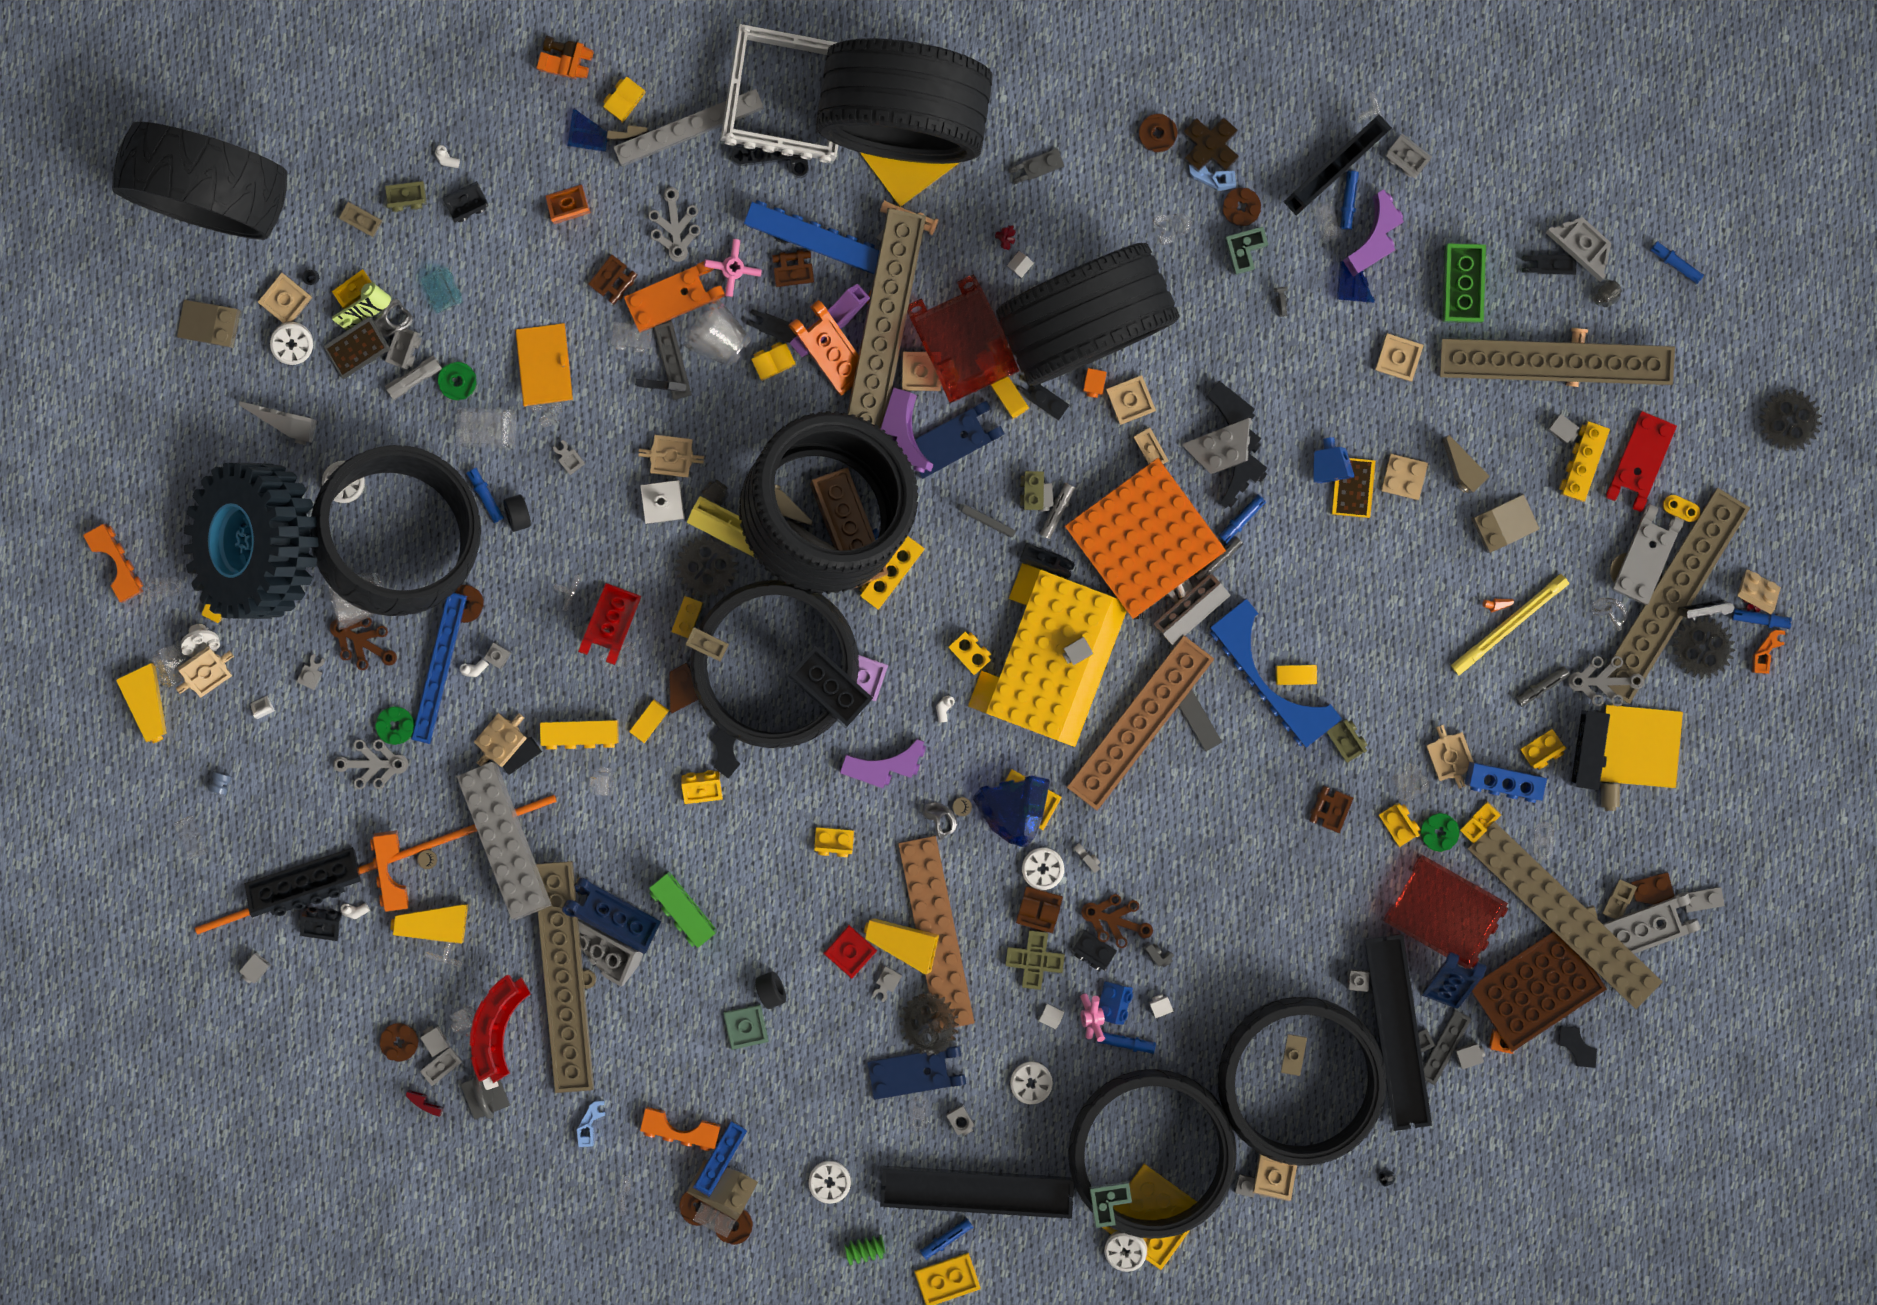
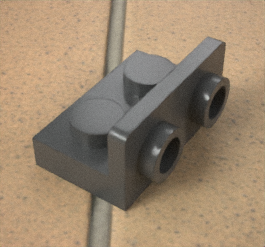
[1142,942,1174,967]

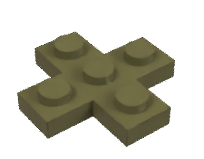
[1005,930,1065,990]

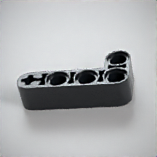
[731,140,809,178]

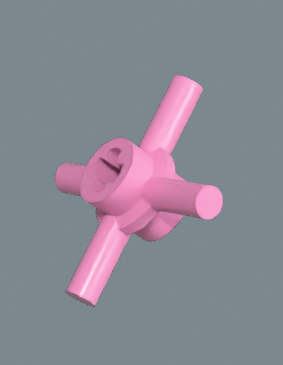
[704,239,762,297]
[1080,994,1105,1042]

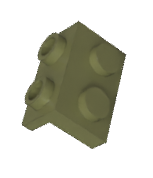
[385,181,427,212]
[1020,471,1044,510]
[1326,719,1368,763]

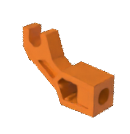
[1752,630,1785,674]

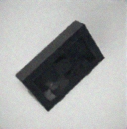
[300,906,342,941]
[1072,930,1117,972]

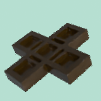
[1183,117,1239,172]

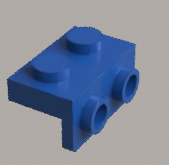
[1098,981,1133,1025]

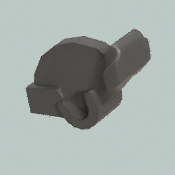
[1274,286,1288,317]

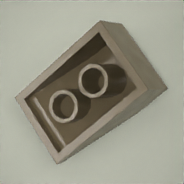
[177,300,241,348]
[1442,435,1490,494]
[775,484,813,526]
[1471,494,1540,553]
[687,1159,758,1220]

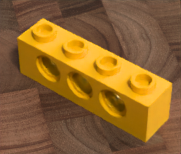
[859,536,925,610]

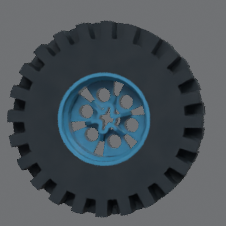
[184,463,319,619]

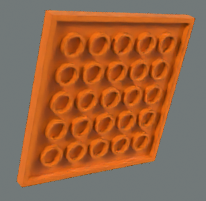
[1065,458,1226,619]

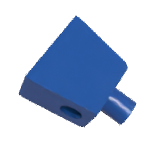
[1313,437,1354,484]

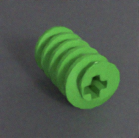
[844,1234,886,1266]

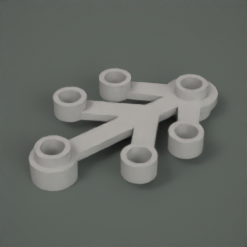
[648,187,701,262]
[1569,656,1645,707]
[333,739,408,789]

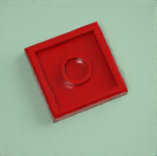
[823,925,878,979]

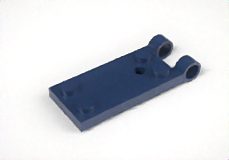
[915,401,1005,479]
[562,878,661,954]
[1422,952,1487,1009]
[867,1046,966,1100]

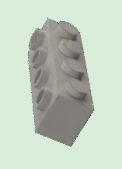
[1154,573,1231,646]

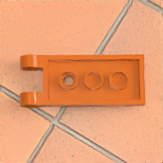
[624,261,725,333]
[789,300,859,396]

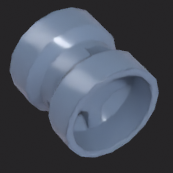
[208,771,232,795]

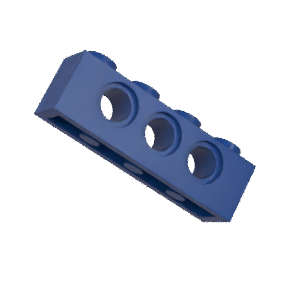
[1465,762,1547,803]

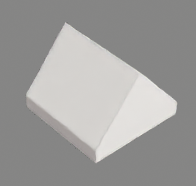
[1007,251,1034,278]
[1175,579,1193,598]
[250,696,275,719]
[1039,1004,1064,1029]

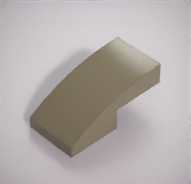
[607,125,648,141]
[1602,879,1637,919]

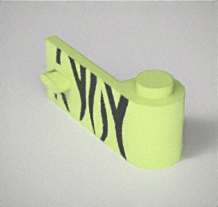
[332,282,391,331]

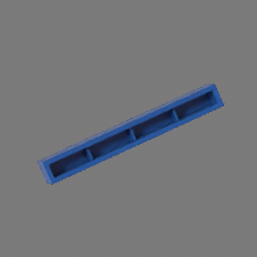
[743,200,879,274]

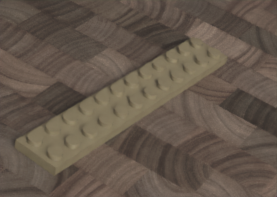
[847,208,926,429]
[1440,338,1675,385]
[1607,488,1750,704]
[1468,821,1663,1009]
[536,861,594,1093]

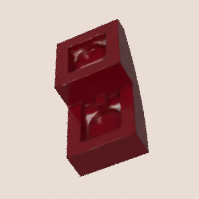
[406,1090,444,1117]

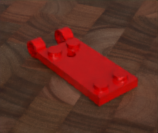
[1605,411,1677,512]
[578,583,642,665]

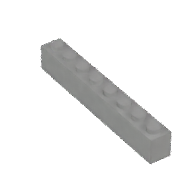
[614,89,764,167]

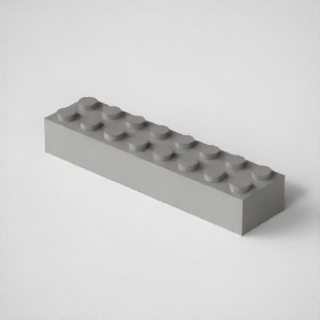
[457,762,552,920]

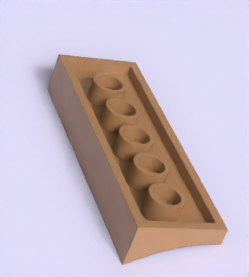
[810,468,889,589]

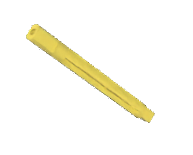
[1450,574,1569,676]

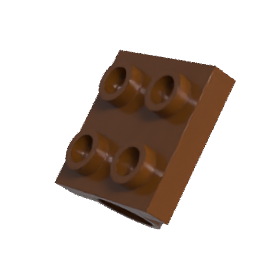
[1016,886,1063,934]

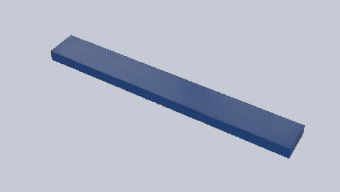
[411,592,467,744]

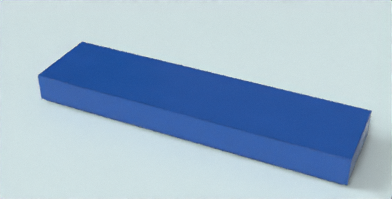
[693,1121,747,1197]

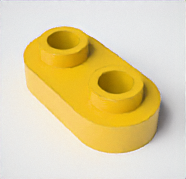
[1663,495,1700,522]

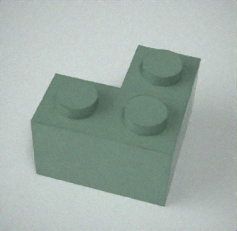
[1225,227,1268,276]
[1089,1181,1132,1228]

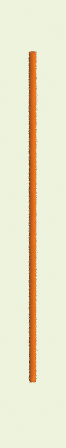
[195,795,557,935]

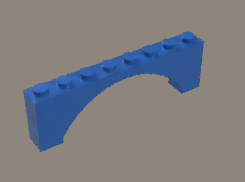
[1209,599,1342,748]

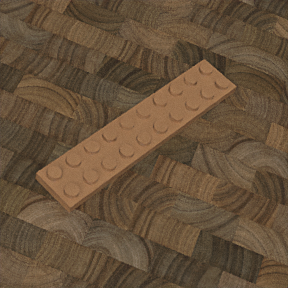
[1067,636,1214,811]
[898,835,975,1031]

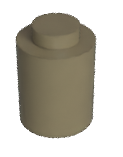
[1600,783,1620,811]

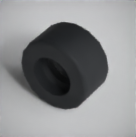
[503,494,531,532]
[755,971,786,1009]

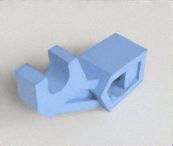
[1189,165,1236,191]
[577,1100,605,1147]

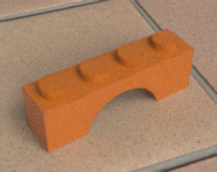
[83,524,144,603]
[370,830,409,912]
[640,1107,721,1151]

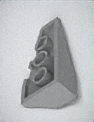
[239,401,317,445]
[578,919,643,987]

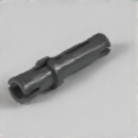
[1194,535,1244,582]
[1515,666,1570,707]

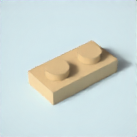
[1133,428,1169,464]

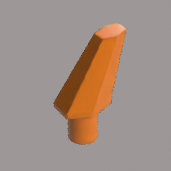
[1482,598,1514,612]

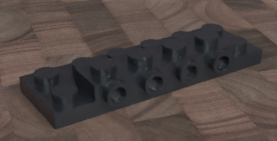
[244,847,361,918]

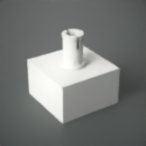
[640,480,685,524]

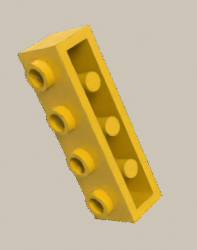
[1559,421,1610,502]
[540,720,619,749]

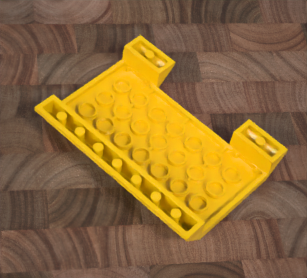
[968,563,1127,747]

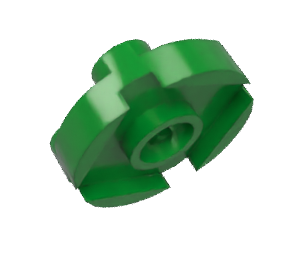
[438,362,477,401]
[375,706,414,745]
[1420,813,1459,852]

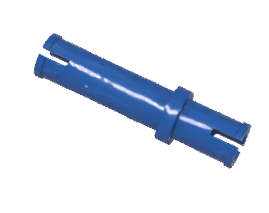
[1340,171,1359,230]
[1650,241,1704,284]
[466,467,504,523]
[1218,494,1266,544]
[1732,608,1792,629]
[1097,1032,1156,1054]
[920,1218,974,1260]

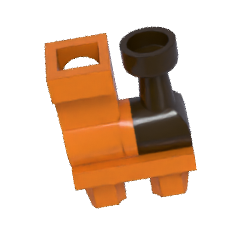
[536,36,594,80]

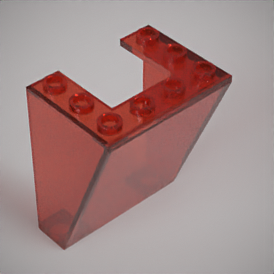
[907,274,1019,403]
[1383,854,1508,969]

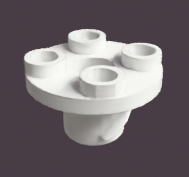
[181,624,220,657]

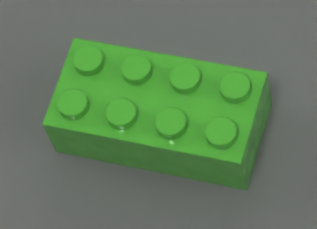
[1442,244,1486,323]
[649,871,717,948]

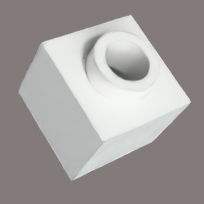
[1149,994,1173,1018]

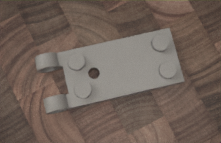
[1612,504,1684,605]
[1603,892,1701,954]

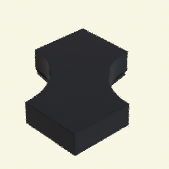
[635,379,687,392]
[711,728,741,779]
[1558,1026,1597,1068]

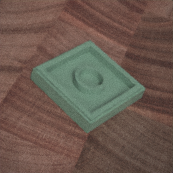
[723,1004,769,1050]

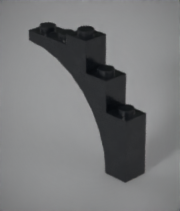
[1283,114,1392,216]
[1206,381,1267,509]

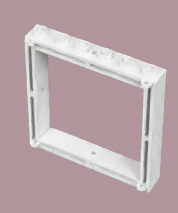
[720,24,838,163]

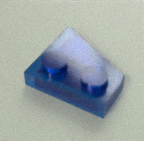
[567,109,608,152]
[1337,261,1375,303]

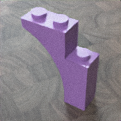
[1343,189,1404,276]
[790,284,870,357]
[881,388,933,473]
[840,739,927,788]

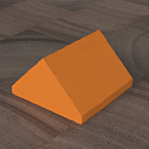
[546,185,591,224]

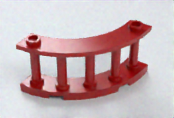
[470,975,531,1083]

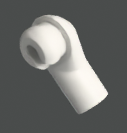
[435,145,460,168]
[460,658,489,677]
[936,696,955,723]
[340,903,370,919]

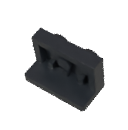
[442,181,489,223]

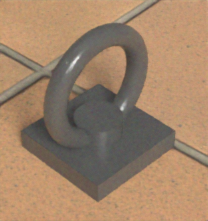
[460,1076,511,1120]

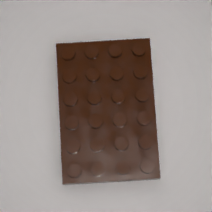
[1471,931,1607,1052]

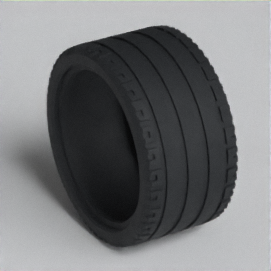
[816,38,992,164]
[995,243,1180,385]
[739,411,918,594]

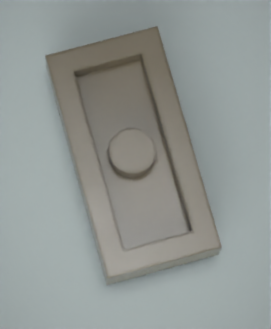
[339,202,382,238]
[685,627,729,662]
[1280,1034,1307,1076]

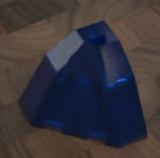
[973,776,1050,847]

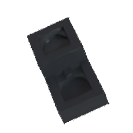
[503,736,542,775]

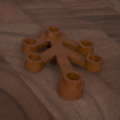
[330,616,397,670]
[1081,894,1153,949]

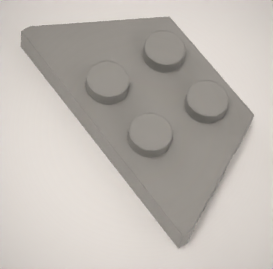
[1545,217,1611,282]
[1183,418,1252,474]

